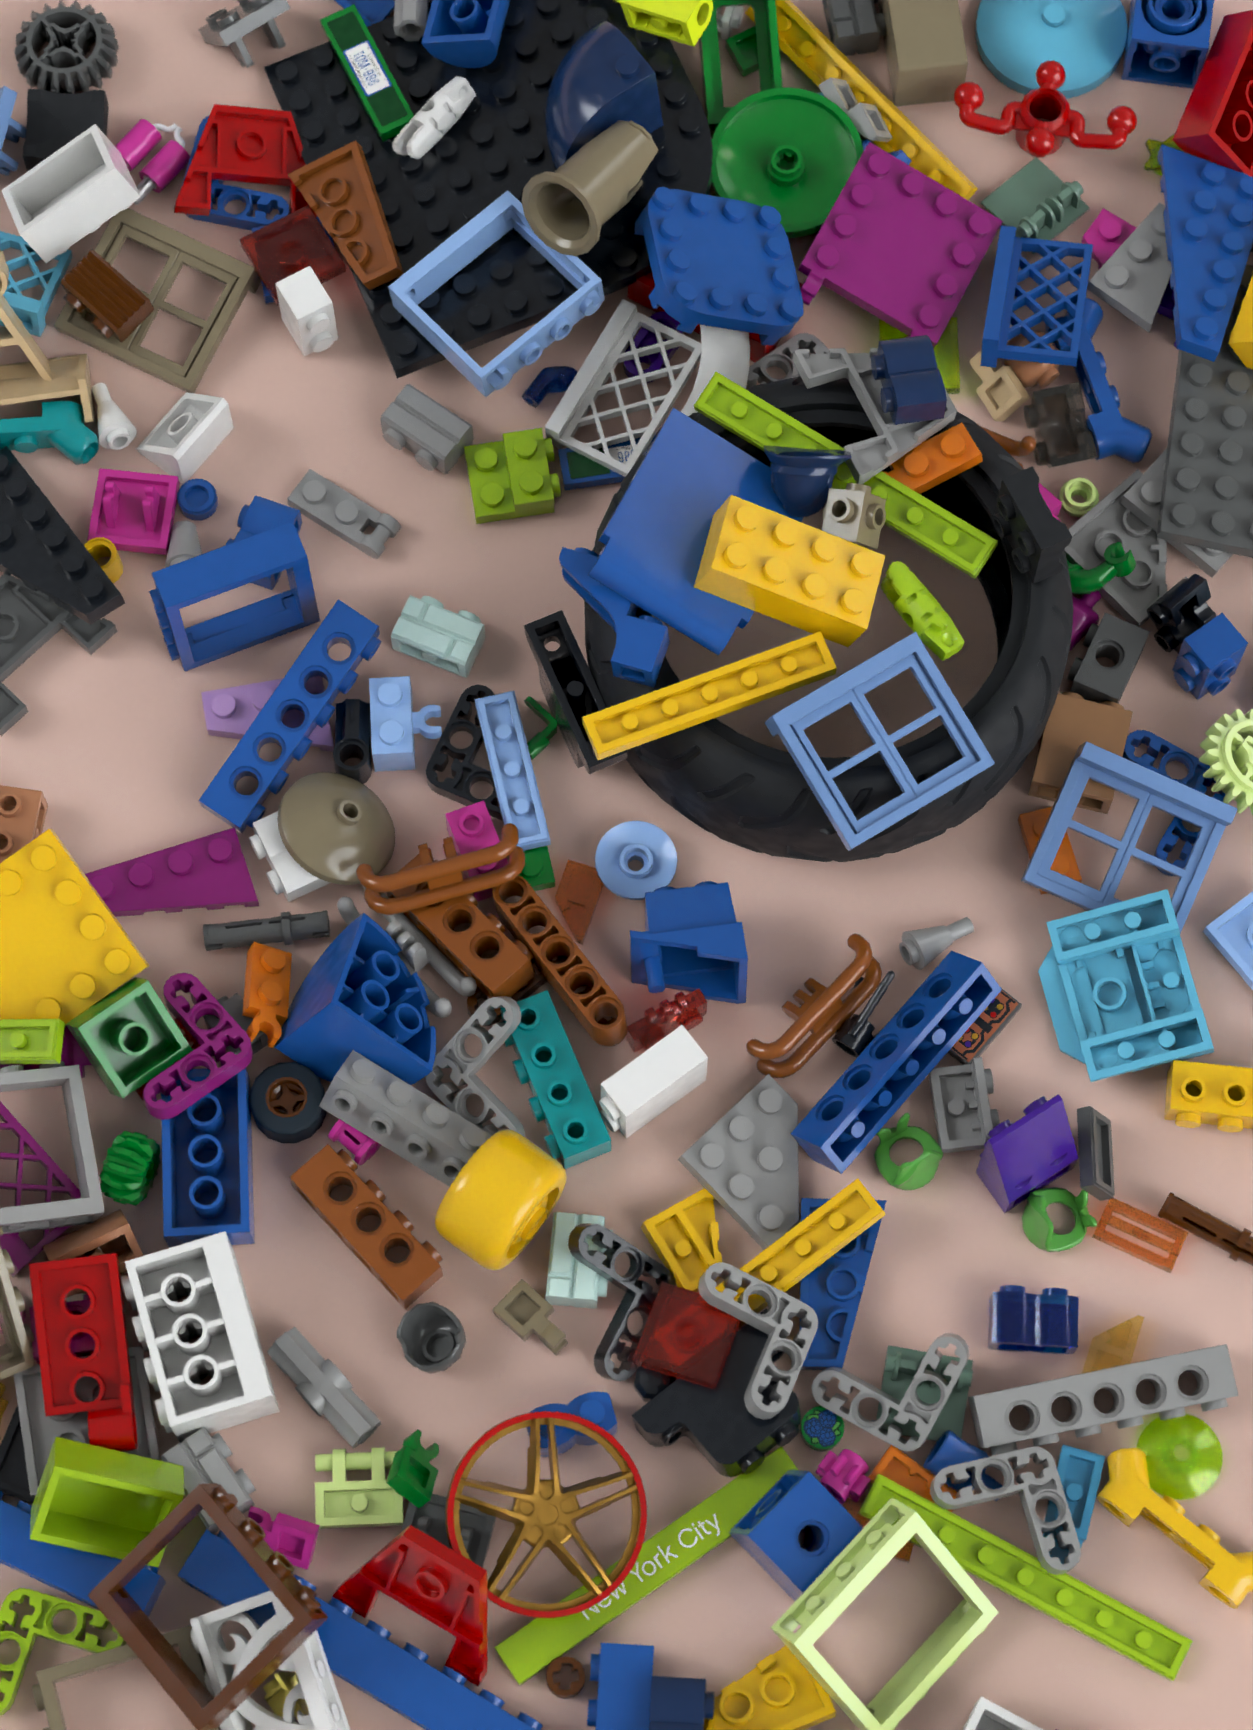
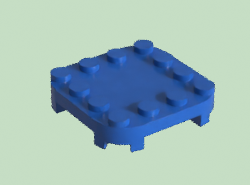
[635,187,804,345]

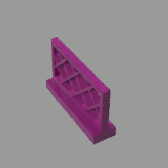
[0,1101,81,1277]

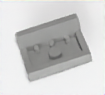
[928,1057,1000,1154]

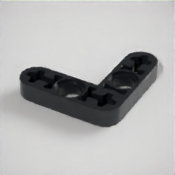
[426,685,503,821]
[568,1223,676,1381]

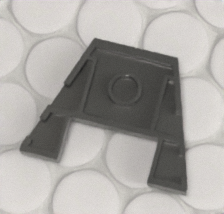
[0,573,117,736]

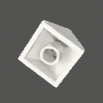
[136,392,234,484]

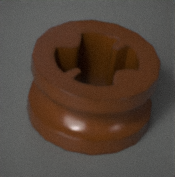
[546,1656,586,1699]

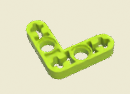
[0,1588,126,1715]

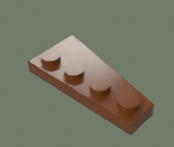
[288,140,404,291]

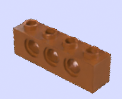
[387,853,535,999]
[290,1144,443,1309]

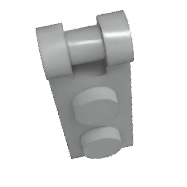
[287,469,401,559]

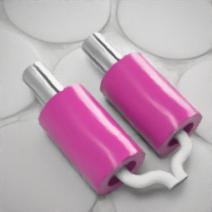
[115,119,190,205]

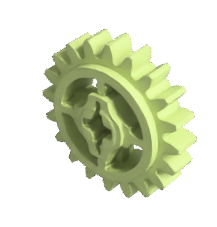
[1199,709,1253,816]

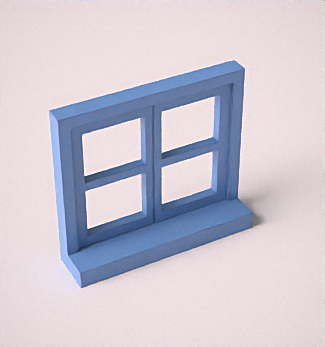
[764,632,995,851]
[1021,741,1238,933]

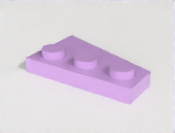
[201,676,334,752]

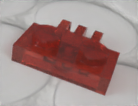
[626,988,707,1053]

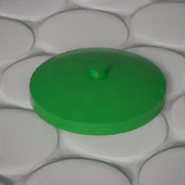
[711,87,863,238]

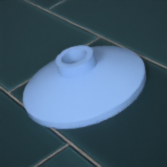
[595,821,677,900]

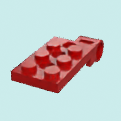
[29,1253,138,1452]

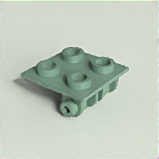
[981,158,1090,255]
[876,1345,973,1441]

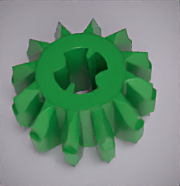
[99,1131,161,1206]

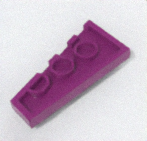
[85,827,259,917]

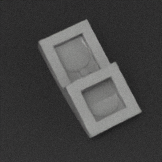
[818,77,892,142]

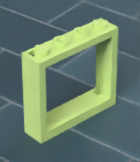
[771,1497,999,1730]

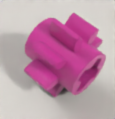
[815,1449,871,1504]

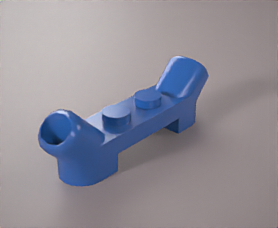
[1045,297,1152,464]

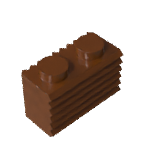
[60,249,154,343]

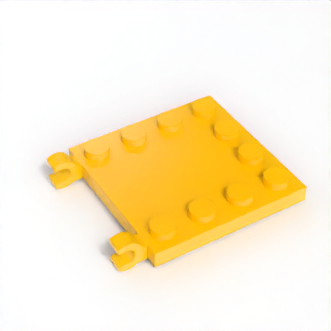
[0,828,150,1026]

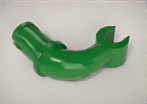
[1067,542,1136,594]

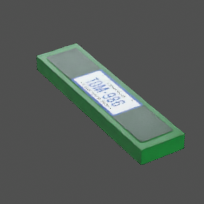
[320,4,414,142]

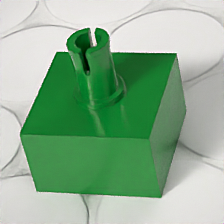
[66,977,193,1098]

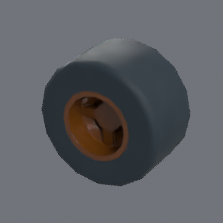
[249,1062,327,1143]

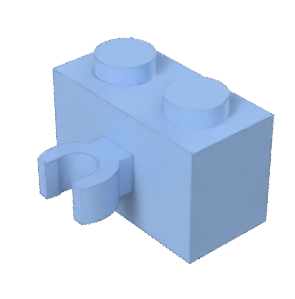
[369,676,442,772]

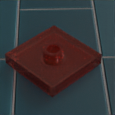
[239,205,346,306]
[632,1282,741,1389]

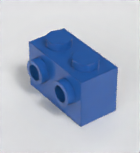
[1172,613,1248,700]

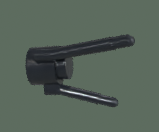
[832,971,895,1058]

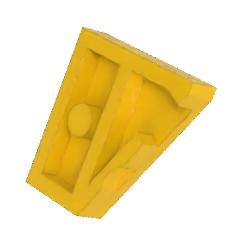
[640,1188,722,1299]

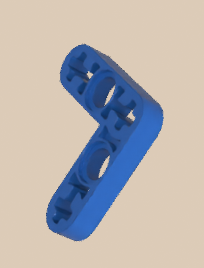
[182,115,290,231]
[1123,730,1225,876]

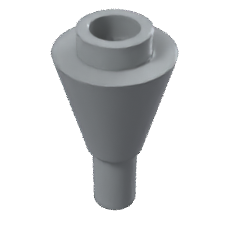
[899,917,974,970]

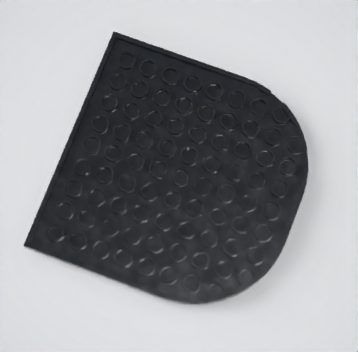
[264,0,713,379]

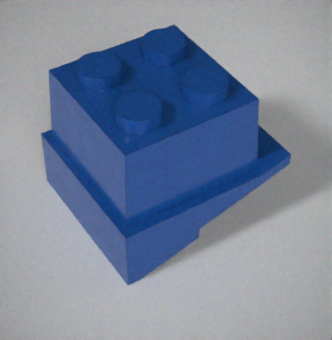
[630,881,748,1004]

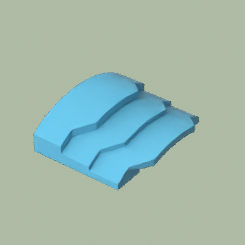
[1038,889,1214,1082]

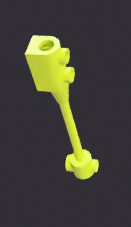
[615,0,713,47]

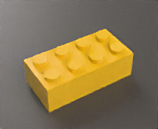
[694,495,885,647]

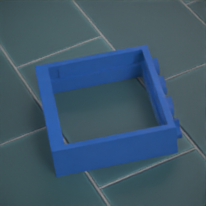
[149,521,320,671]

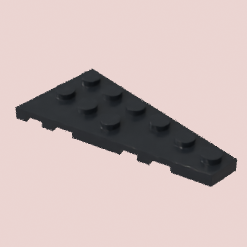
[0,446,125,625]

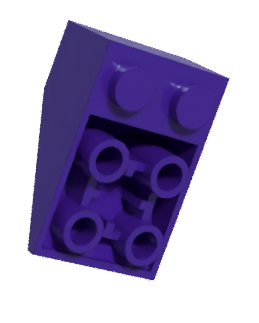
[976,1094,1079,1213]

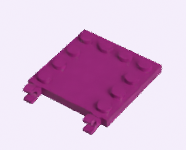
[797,142,1003,348]

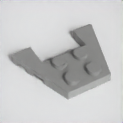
[792,348,957,484]

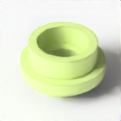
[1059,478,1099,517]

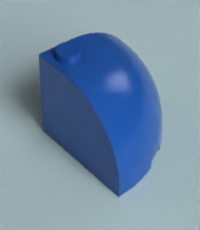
[274,913,436,1085]

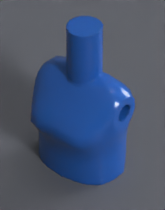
[923,1430,1003,1501]

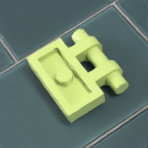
[315,1447,404,1529]

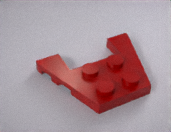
[174,104,318,221]
[332,1525,488,1687]

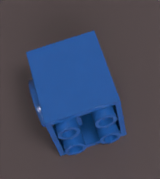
[1122,0,1214,89]
[729,1470,863,1601]

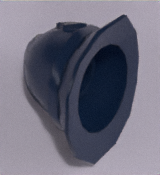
[764,445,851,517]

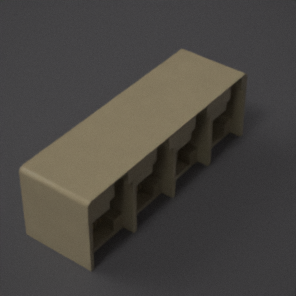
[878,0,968,106]

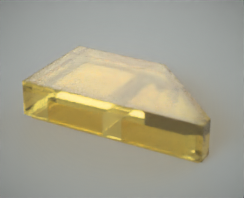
[1081,1315,1144,1390]

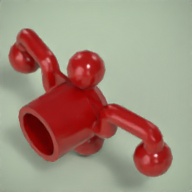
[954,60,1137,158]

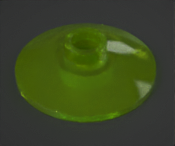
[1136,1414,1223,1500]

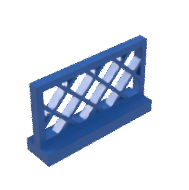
[981,225,1093,368]

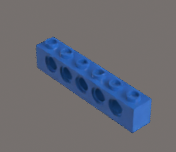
[199,599,382,833]
[791,951,1002,1174]

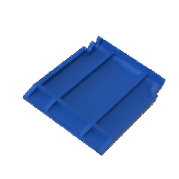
[588,408,804,655]

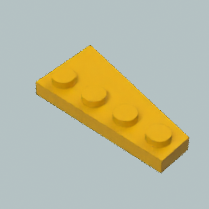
[704,1645,836,1730]

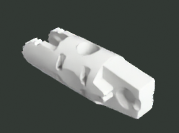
[392,76,476,160]

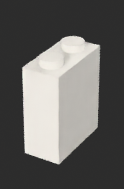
[599,1025,708,1139]

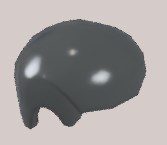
[397,1302,466,1373]

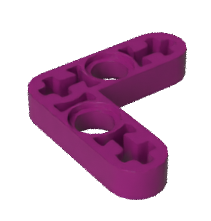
[143,973,253,1120]

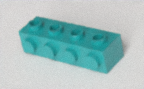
[501,990,611,1169]

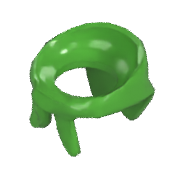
[874,1113,943,1190]
[1022,1187,1097,1252]

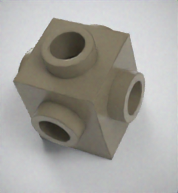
[822,483,886,549]

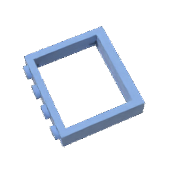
[388,190,605,397]

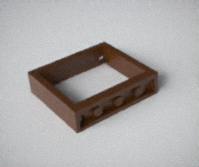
[88,1483,329,1730]

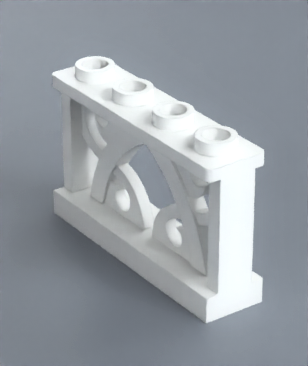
[190,1580,350,1730]

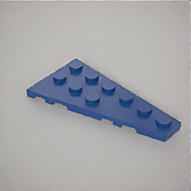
[1157,144,1253,362]

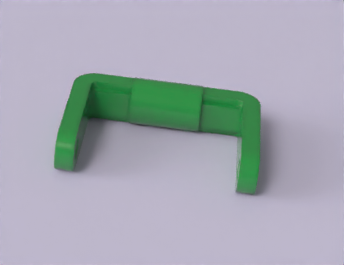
[482,696,558,760]

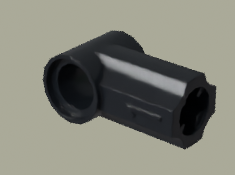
[333,699,372,784]

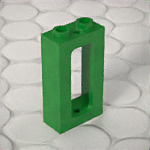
[699,0,782,131]

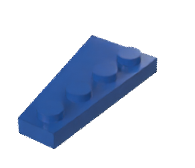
[799,1198,887,1370]

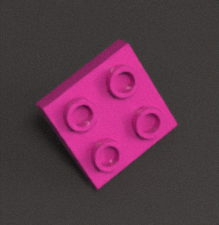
[87,468,180,555]

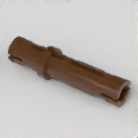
[1158,1192,1253,1266]

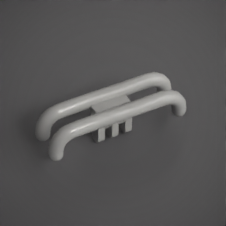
[337,887,477,1018]

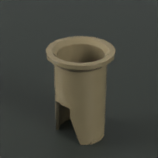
[521,120,658,256]

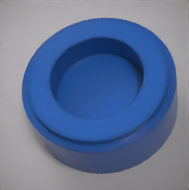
[177,479,218,521]

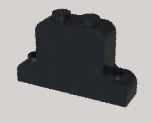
[524,610,628,774]
[632,1308,801,1477]

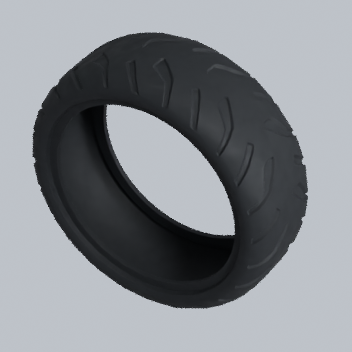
[584,376,1073,862]

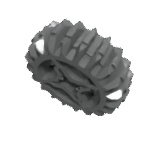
[14,0,119,94]

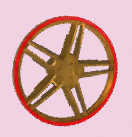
[445,1411,647,1618]

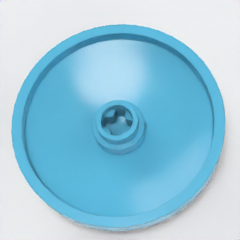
[975,0,1128,99]

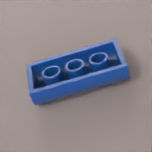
[421,0,510,68]

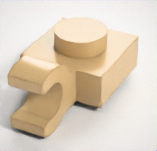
[970,351,1030,422]

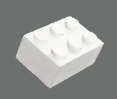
[1,124,141,263]

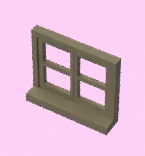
[54,208,261,393]

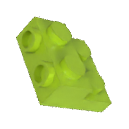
[464,428,561,524]

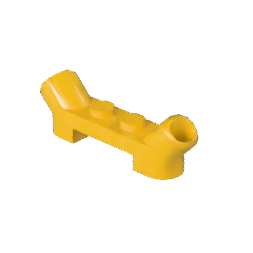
[1097,1448,1253,1609]

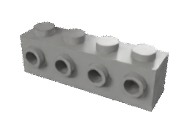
[319,1050,492,1187]

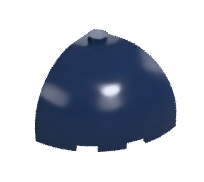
[545,21,663,170]

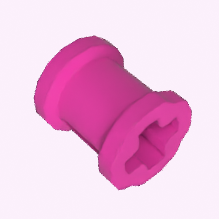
[328,1119,381,1166]

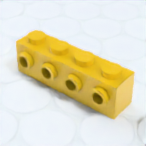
[1164,1060,1253,1132]

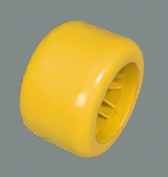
[435,1129,567,1271]

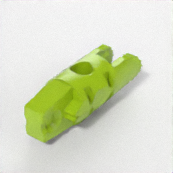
[880,560,965,661]

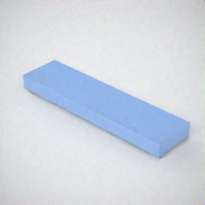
[475,691,551,851]

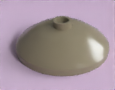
[277,772,395,885]

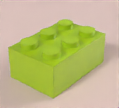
[30,1437,184,1568]

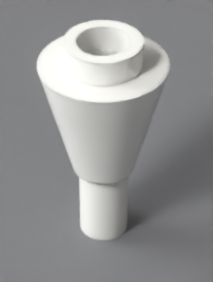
[91,383,137,450]

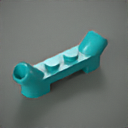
[0,401,99,465]

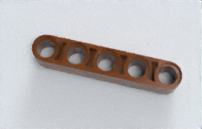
[492,875,627,1047]

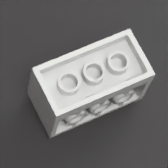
[121,1231,280,1442]

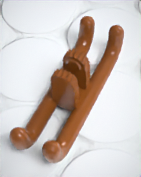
[356,823,525,915]

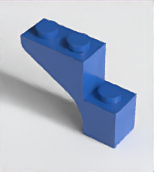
[559,547,670,688]

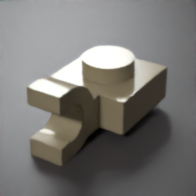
[492,1279,568,1355]

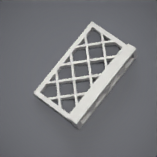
[545,299,701,477]

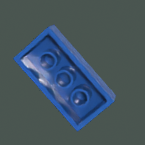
[161,1068,255,1248]

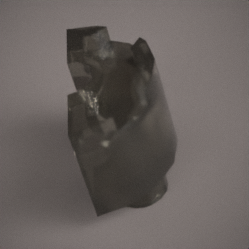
[1024,382,1098,468]

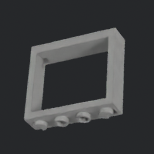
[0,1061,105,1234]

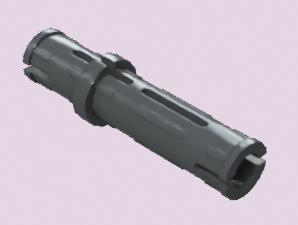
[203,910,330,951]

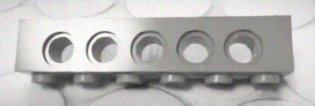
[968,1344,1238,1455]

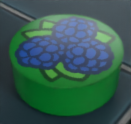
[800,1406,844,1451]

